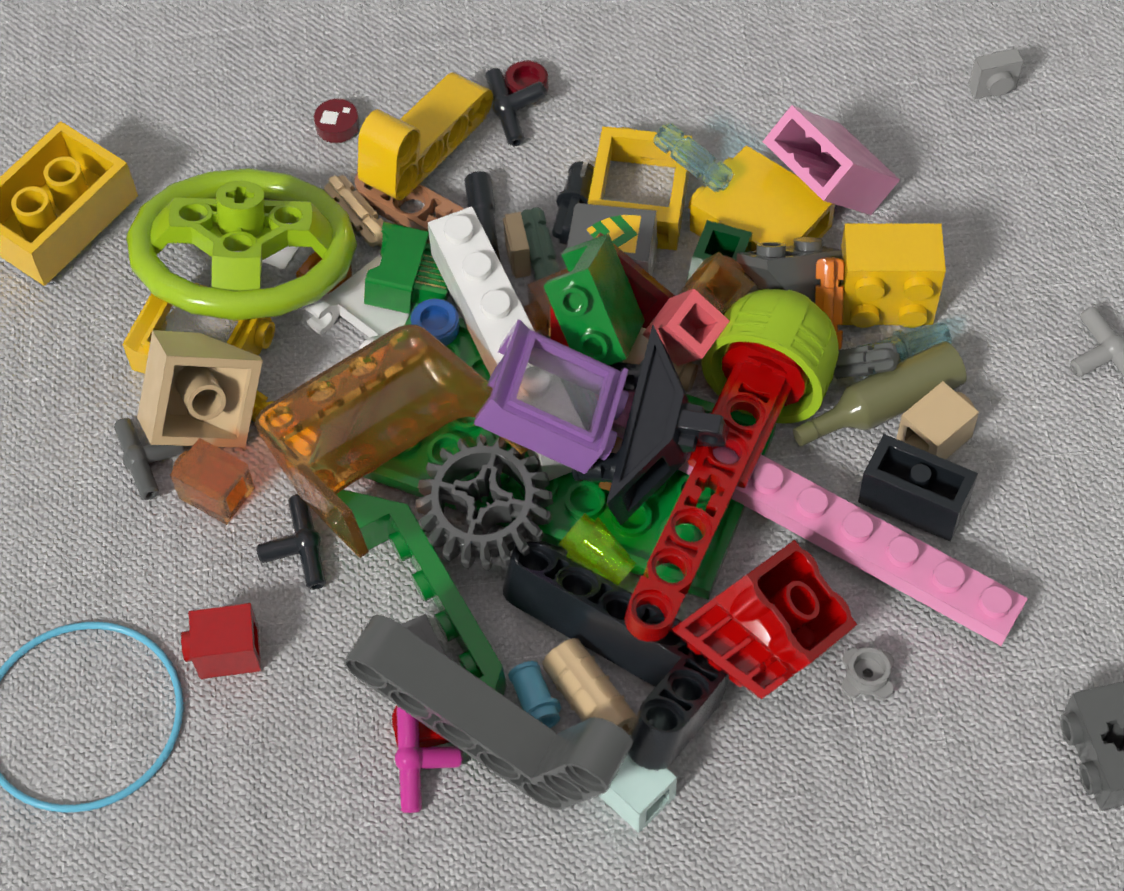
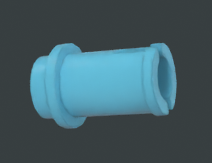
[508,661,561,728]

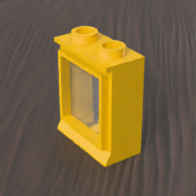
[122,282,275,374]

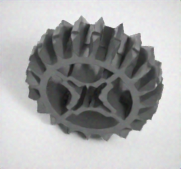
[415,434,553,571]

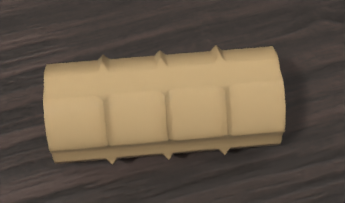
[542,638,637,735]

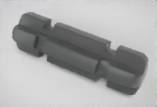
[832,342,900,380]

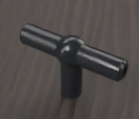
[485,68,547,146]
[256,494,326,590]

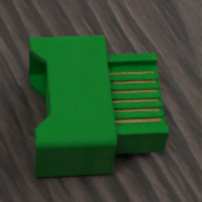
[364,222,449,314]

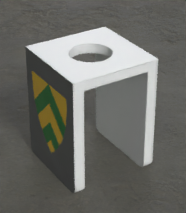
[567,203,657,276]

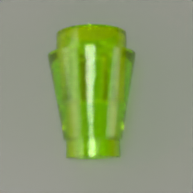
[559,513,637,585]

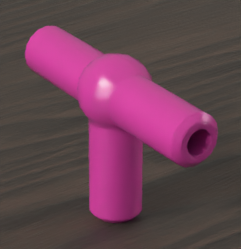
[394,707,463,813]

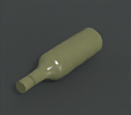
[792,341,967,446]

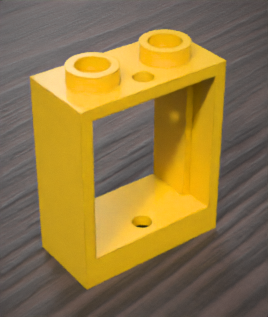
[588,126,692,251]

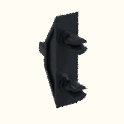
[572,325,729,526]

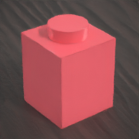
[642,289,730,366]

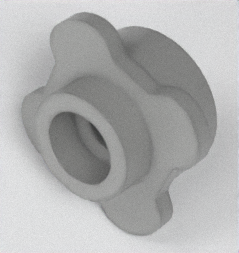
[841,647,894,700]

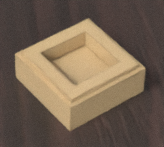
[503,212,531,278]

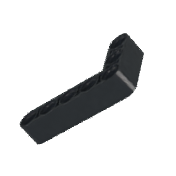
[503,541,729,770]

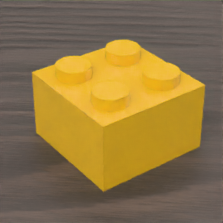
[841,223,946,328]

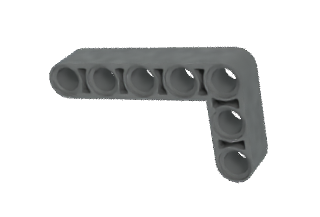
[344,615,633,810]

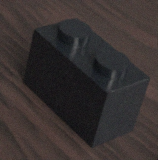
[858,434,978,542]

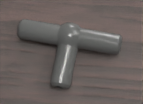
[114,418,185,500]

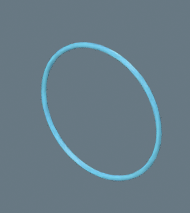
[0,622,184,813]

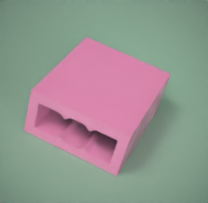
[762,105,900,215]

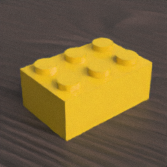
[0,121,138,286]

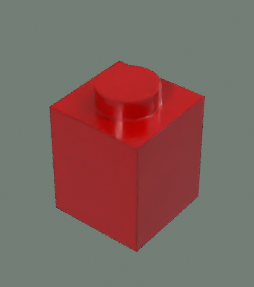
[181,603,261,679]

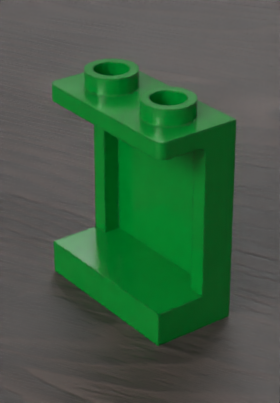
[544,234,645,365]

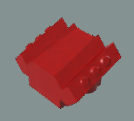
[671,540,858,699]

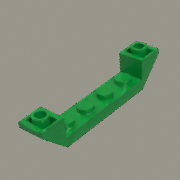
[330,489,507,696]

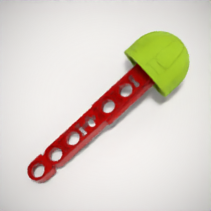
[625,289,839,642]

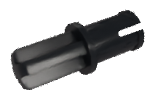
[552,161,594,245]

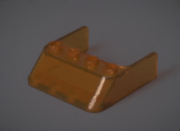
[255,325,529,558]

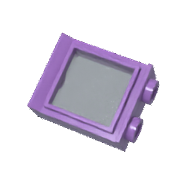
[473,319,629,474]

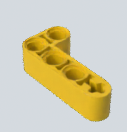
[358,72,493,201]

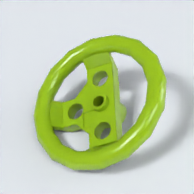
[126,168,357,321]

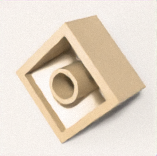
[137,330,263,448]

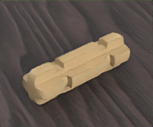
[324,175,384,247]

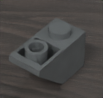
[737,237,842,303]

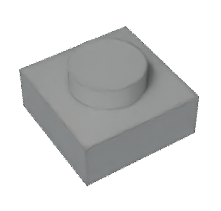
[968,48,1023,100]

